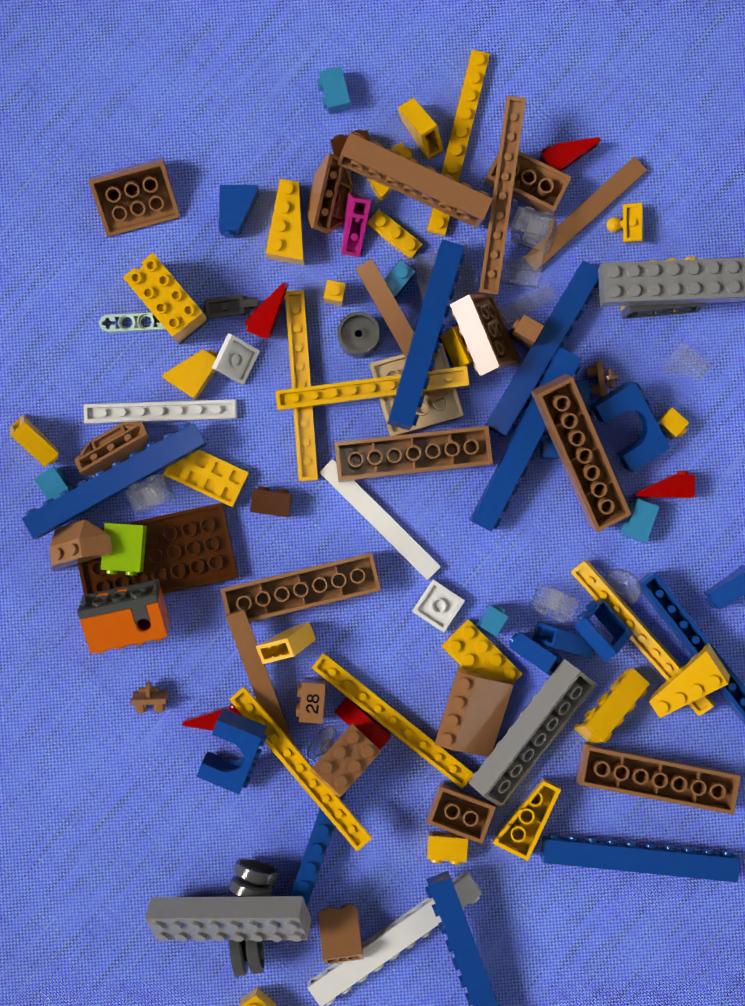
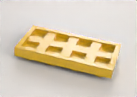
[163,450,249,507]
[441,619,522,684]

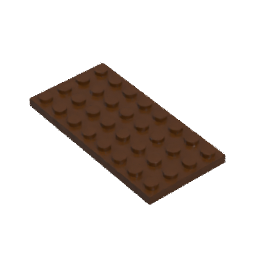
[78,502,239,595]

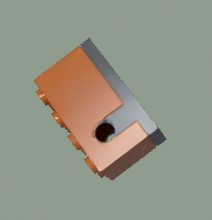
[77,579,170,654]

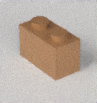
[510,314,544,349]

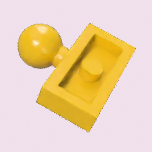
[606,203,643,244]

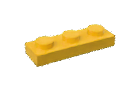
[367,209,423,260]

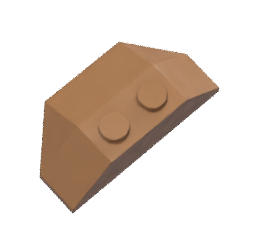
[306,153,353,234]
[74,421,149,475]
[49,519,113,571]

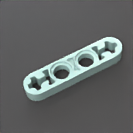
[99,313,166,333]

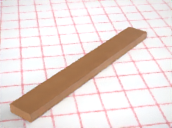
[523,156,647,272]
[355,259,448,403]
[226,609,295,745]

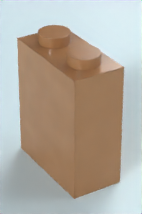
[318,904,364,965]

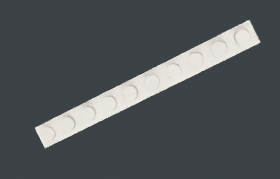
[307,870,482,1006]

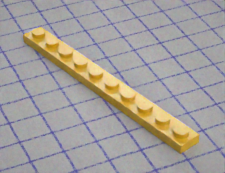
[427,49,490,237]
[285,290,318,482]
[275,366,469,411]
[571,559,715,716]
[311,652,474,789]
[229,686,372,851]

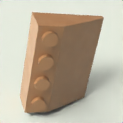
[88,157,180,237]
[450,294,521,376]
[434,666,514,757]

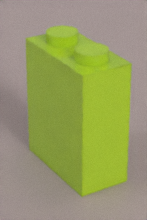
[101,523,147,576]

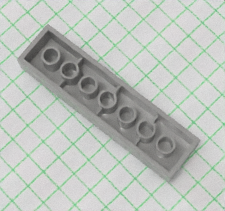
[598,257,745,307]
[469,659,596,808]
[145,896,311,942]

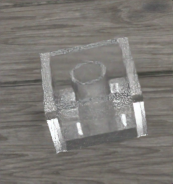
[510,206,557,254]
[125,474,176,514]
[530,584,580,623]

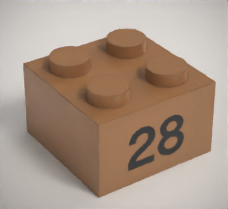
[296,679,327,724]

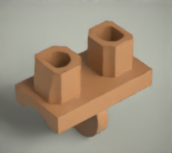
[586,361,619,397]
[130,681,169,713]

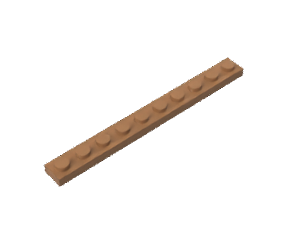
[479,96,526,295]

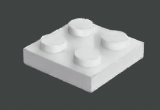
[212,333,260,385]
[412,580,465,633]

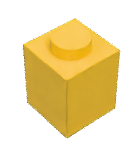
[323,280,346,307]
[659,408,689,439]

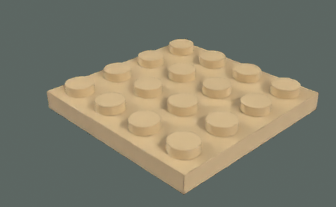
[369,343,464,436]

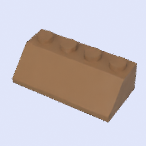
[484,151,572,217]

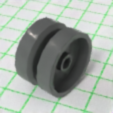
[338,312,380,358]
[229,859,278,897]
[229,940,264,977]

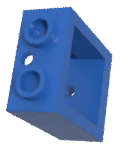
[574,598,633,661]

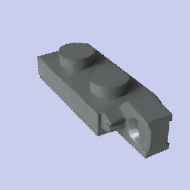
[205,295,259,320]

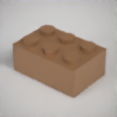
[310,724,381,798]
[426,782,496,844]

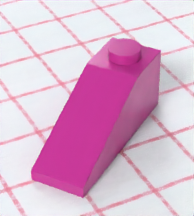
[341,193,371,257]

